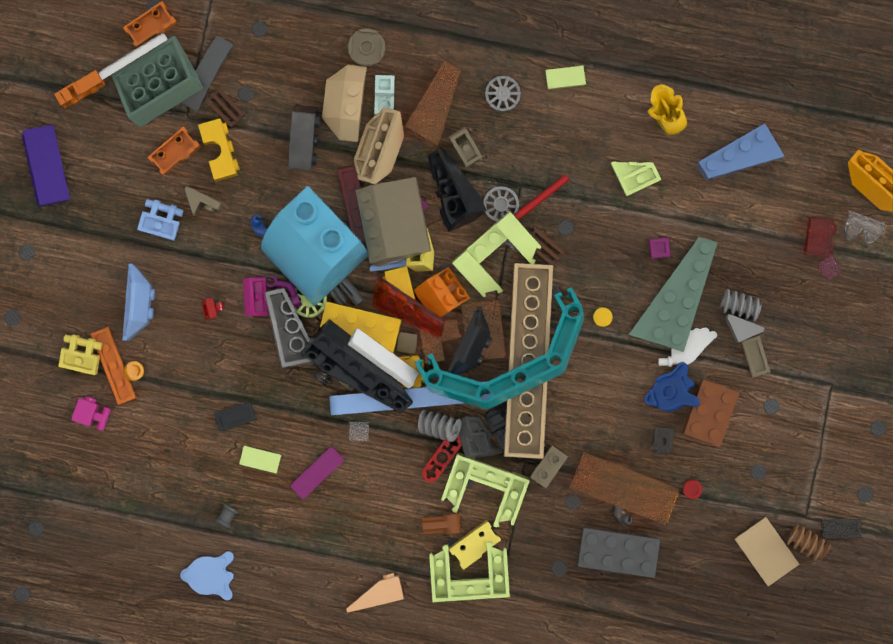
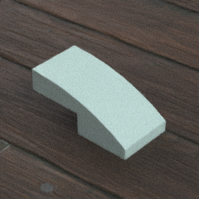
[374,75,395,116]

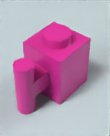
[71,396,111,431]

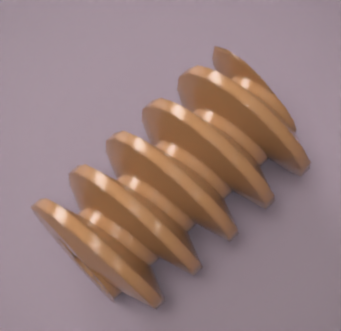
[787,523,831,562]

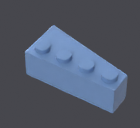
[696,124,784,181]

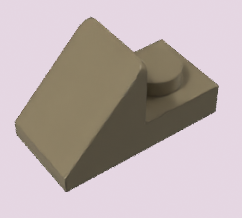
[449,127,482,167]
[185,186,223,217]

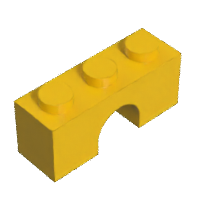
[198,118,240,182]

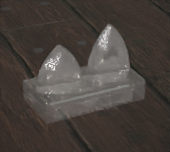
[845,211,886,244]

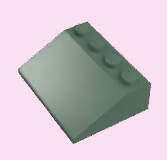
[112,36,203,127]

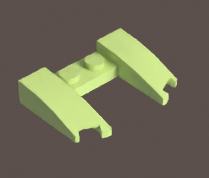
[452,211,541,297]
[441,452,530,527]
[429,542,510,602]

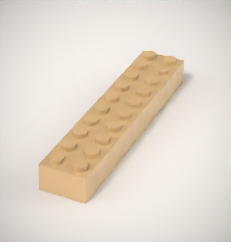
[504,263,553,459]

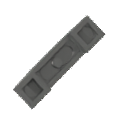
[181,36,234,112]

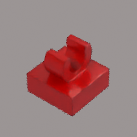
[201,298,224,320]

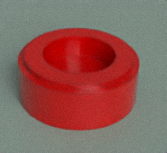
[682,480,702,499]

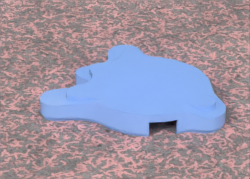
[180,551,234,600]

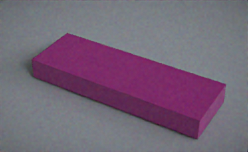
[290,446,345,500]

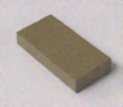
[740,336,771,378]

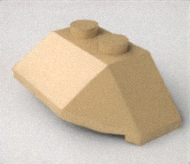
[322,65,367,142]
[354,107,404,184]

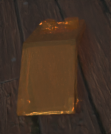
[570,452,680,525]

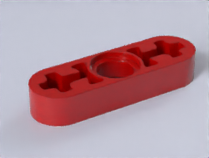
[422,435,462,482]

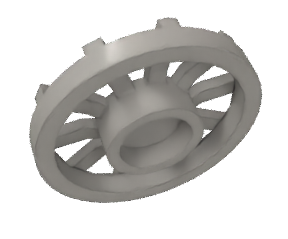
[485,76,521,112]
[483,186,519,222]

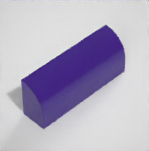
[21,125,70,208]

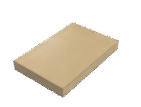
[734,517,799,586]

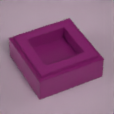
[649,238,670,259]

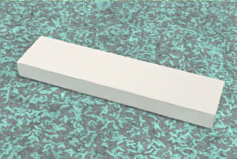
[99,33,168,80]
[348,328,418,388]

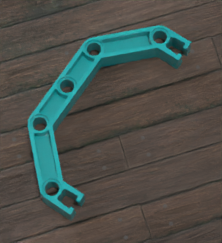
[415,287,584,409]

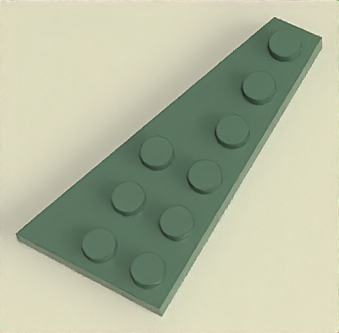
[629,237,718,352]

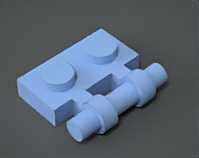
[137,199,184,241]

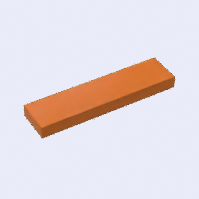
[91,327,137,405]

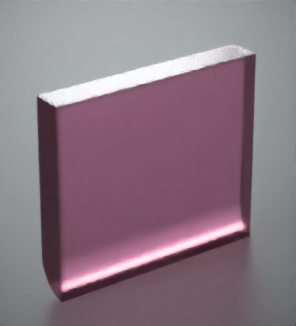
[817,256,841,281]

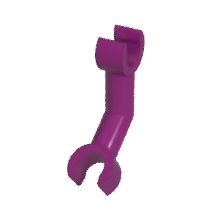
[266,275,302,308]

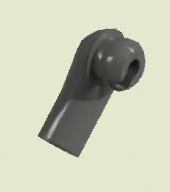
[614,498,633,525]

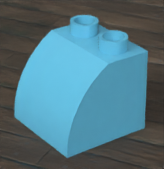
[261,186,368,306]

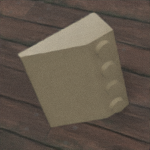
[355,177,431,267]

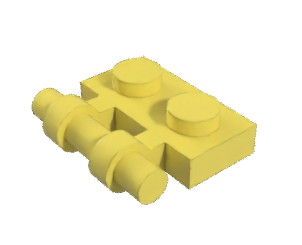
[58,334,103,375]

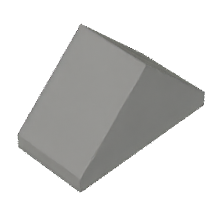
[725,314,765,343]

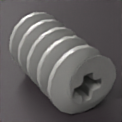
[719,288,762,322]
[418,410,462,442]

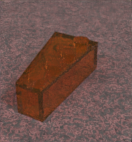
[405,61,461,148]

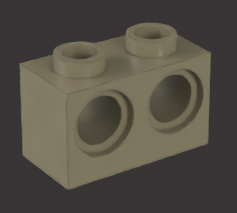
[529,445,568,488]

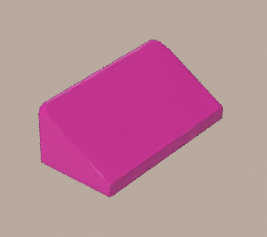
[243,277,268,317]

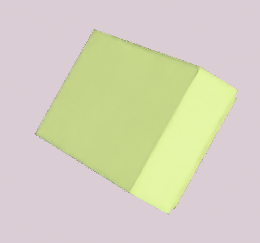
[545,65,586,90]
[239,446,281,474]

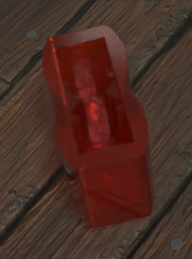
[804,216,837,258]

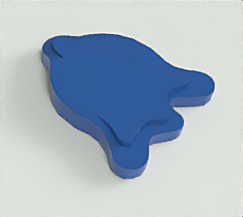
[645,362,700,412]

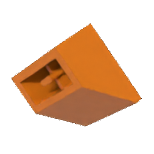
[413,267,470,322]

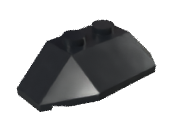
[447,306,492,375]

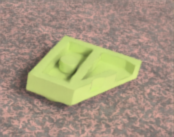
[611,162,661,197]

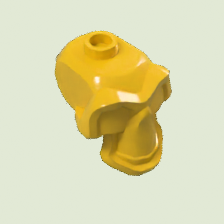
[647,84,687,135]

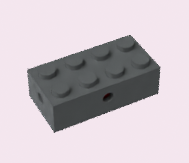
[577,527,660,578]

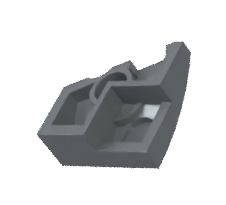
[459,417,503,458]

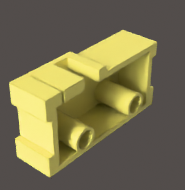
[448,520,501,570]

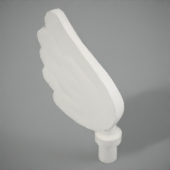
[658,327,717,367]

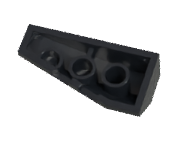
[428,147,487,232]

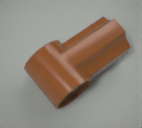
[422,513,461,534]

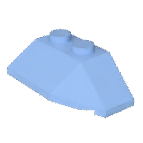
[122,264,155,341]

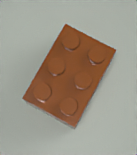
[681,379,740,447]

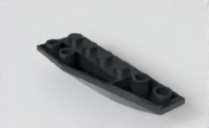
[301,319,413,413]

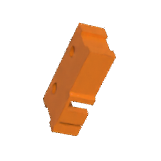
[123,1,178,48]
[54,70,106,109]
[147,126,201,176]

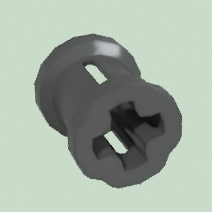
[215,503,239,528]

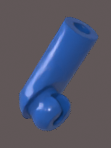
[251,215,268,237]

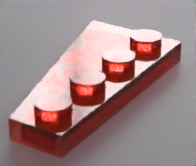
[372,276,445,338]

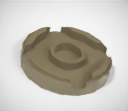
[348,28,386,67]

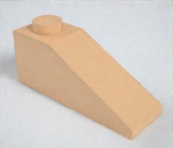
[346,573,404,613]

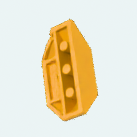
[848,150,893,212]

